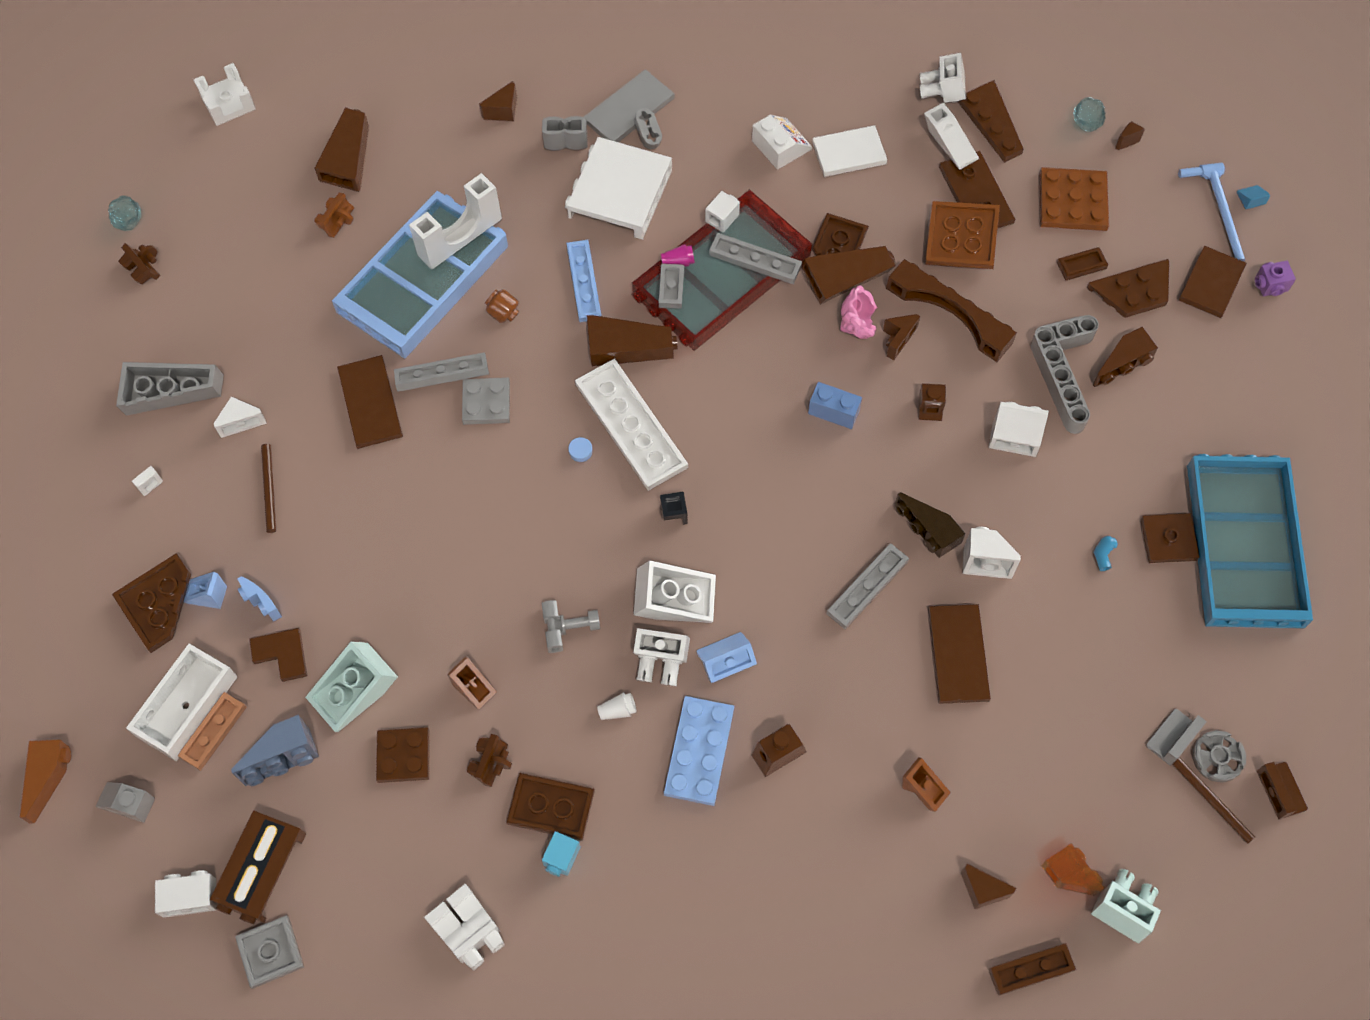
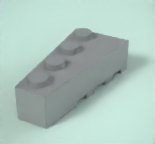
[116,362,223,416]

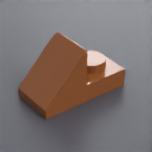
[902,757,951,812]

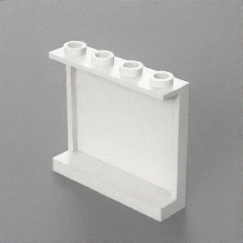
[565,137,672,240]

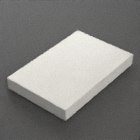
[812,125,887,177]

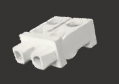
[424,883,505,970]

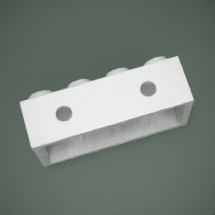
[126,644,237,762]

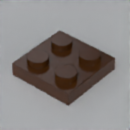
[376,727,429,783]

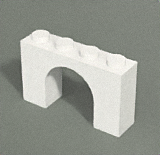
[409,173,502,270]

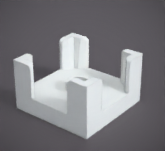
[194,63,256,126]

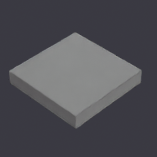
[235,915,304,989]

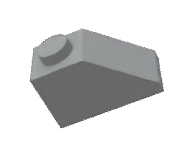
[96,782,155,823]

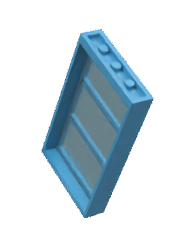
[1187,454,1313,628]

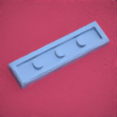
[566,240,601,322]

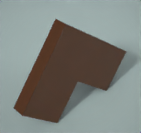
[249,628,307,682]

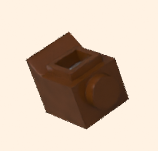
[919,383,946,421]

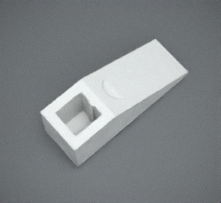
[924,103,979,170]

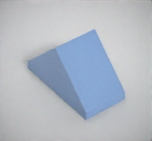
[183,572,227,609]

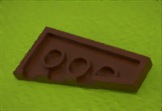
[957,80,1024,163]

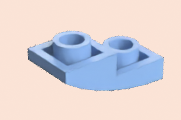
[237,576,282,622]

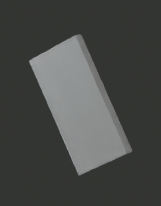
[584,69,675,142]

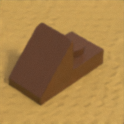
[883,314,920,360]

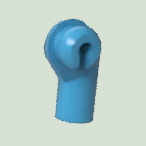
[1094,536,1118,571]

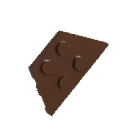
[1087,259,1169,318]

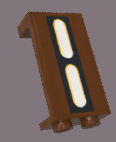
[210,810,306,925]

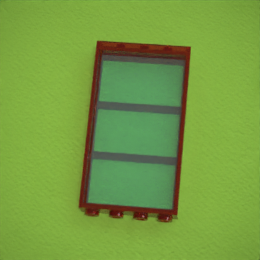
[632,189,812,351]

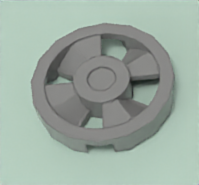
[1192,730,1246,783]

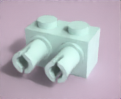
[1091,869,1161,944]

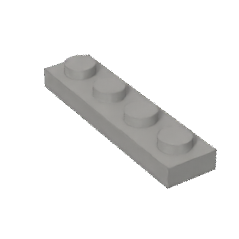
[709,233,802,285]
[394,352,489,392]
[827,543,909,629]

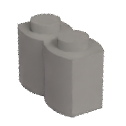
[542,116,587,150]

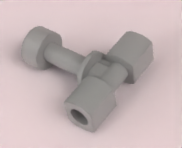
[542,600,600,653]

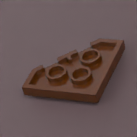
[112,553,191,653]

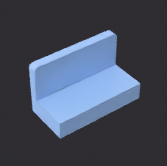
[696,632,757,683]

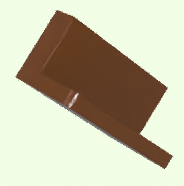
[1257,762,1308,820]

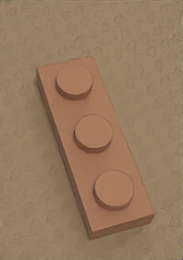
[177,692,247,771]

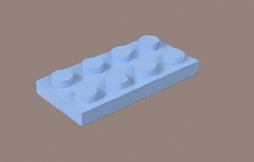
[664,696,734,806]

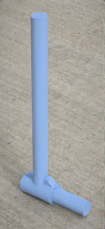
[1178,162,1245,262]

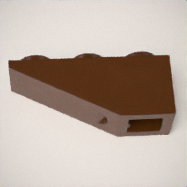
[1093,326,1158,387]

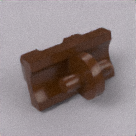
[118,243,161,284]
[467,734,512,787]

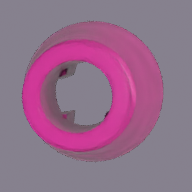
[661,244,695,267]

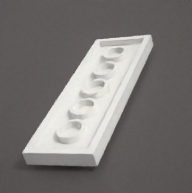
[575,359,688,491]

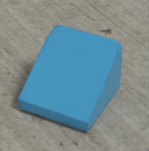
[1237,185,1270,209]

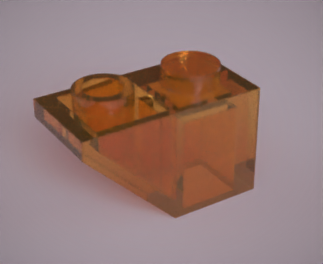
[1041,843,1105,896]

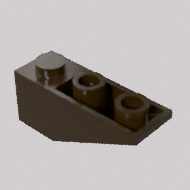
[895,492,965,558]

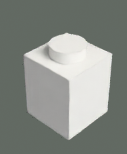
[705,191,740,233]

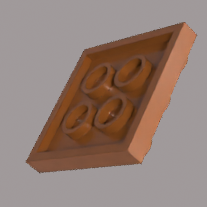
[1040,167,1109,231]
[926,201,1000,269]

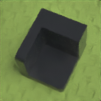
[660,492,688,525]

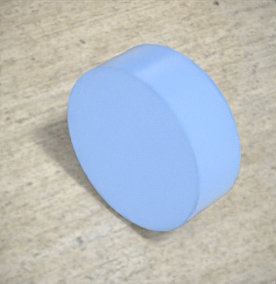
[569,437,593,462]

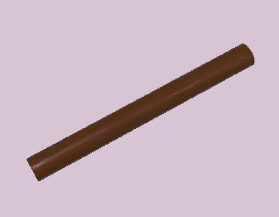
[261,444,276,533]
[1172,758,1255,844]

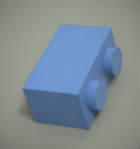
[808,382,862,429]

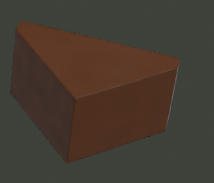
[479,81,517,121]
[961,864,1016,909]

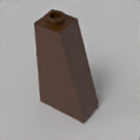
[314,108,369,192]
[801,246,896,305]
[587,315,678,366]

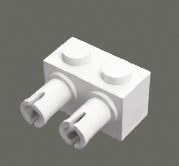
[920,53,966,103]
[633,628,690,686]

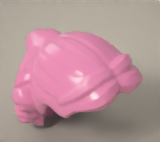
[840,285,877,339]

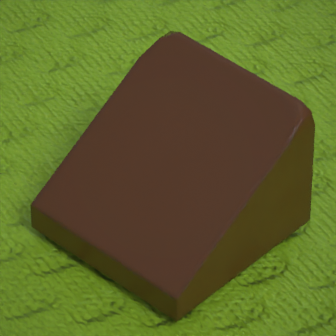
[1116,121,1145,150]

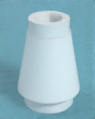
[597,692,637,720]

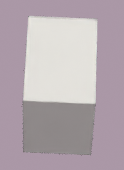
[214,397,267,438]

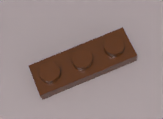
[989,943,1077,996]

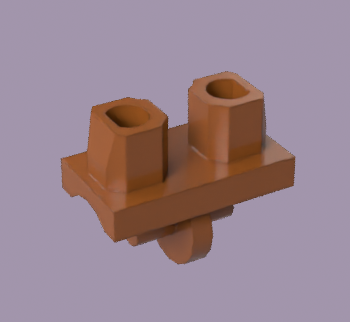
[314,192,354,238]

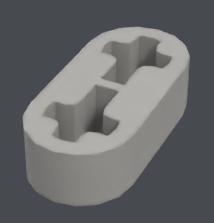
[634,108,662,149]

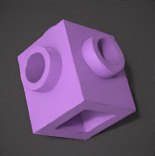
[1255,260,1296,297]

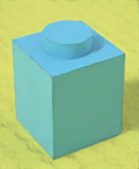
[542,831,581,877]

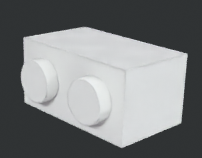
[155,871,217,918]

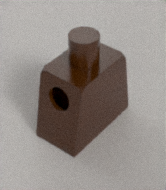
[752,724,806,777]

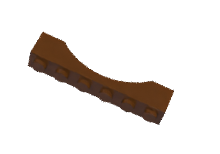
[886,259,1017,362]

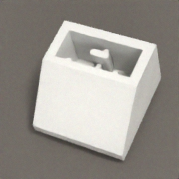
[989,402,1048,457]

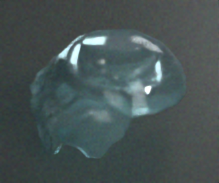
[1073,97,1106,132]
[108,195,141,231]

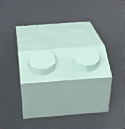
[305,642,398,732]

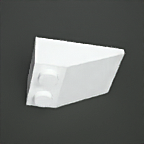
[634,561,716,623]

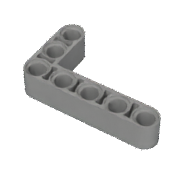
[1030,315,1099,434]

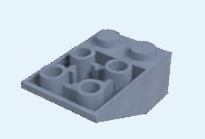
[231,715,319,786]

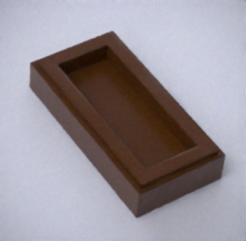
[1057,247,1108,281]

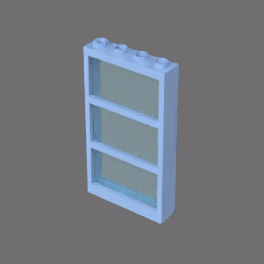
[332,191,508,359]

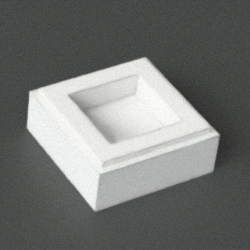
[132,466,163,496]

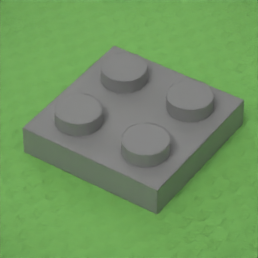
[462,378,510,425]

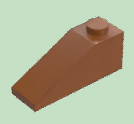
[20,740,71,823]

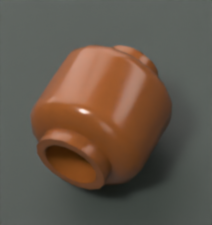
[485,289,519,323]

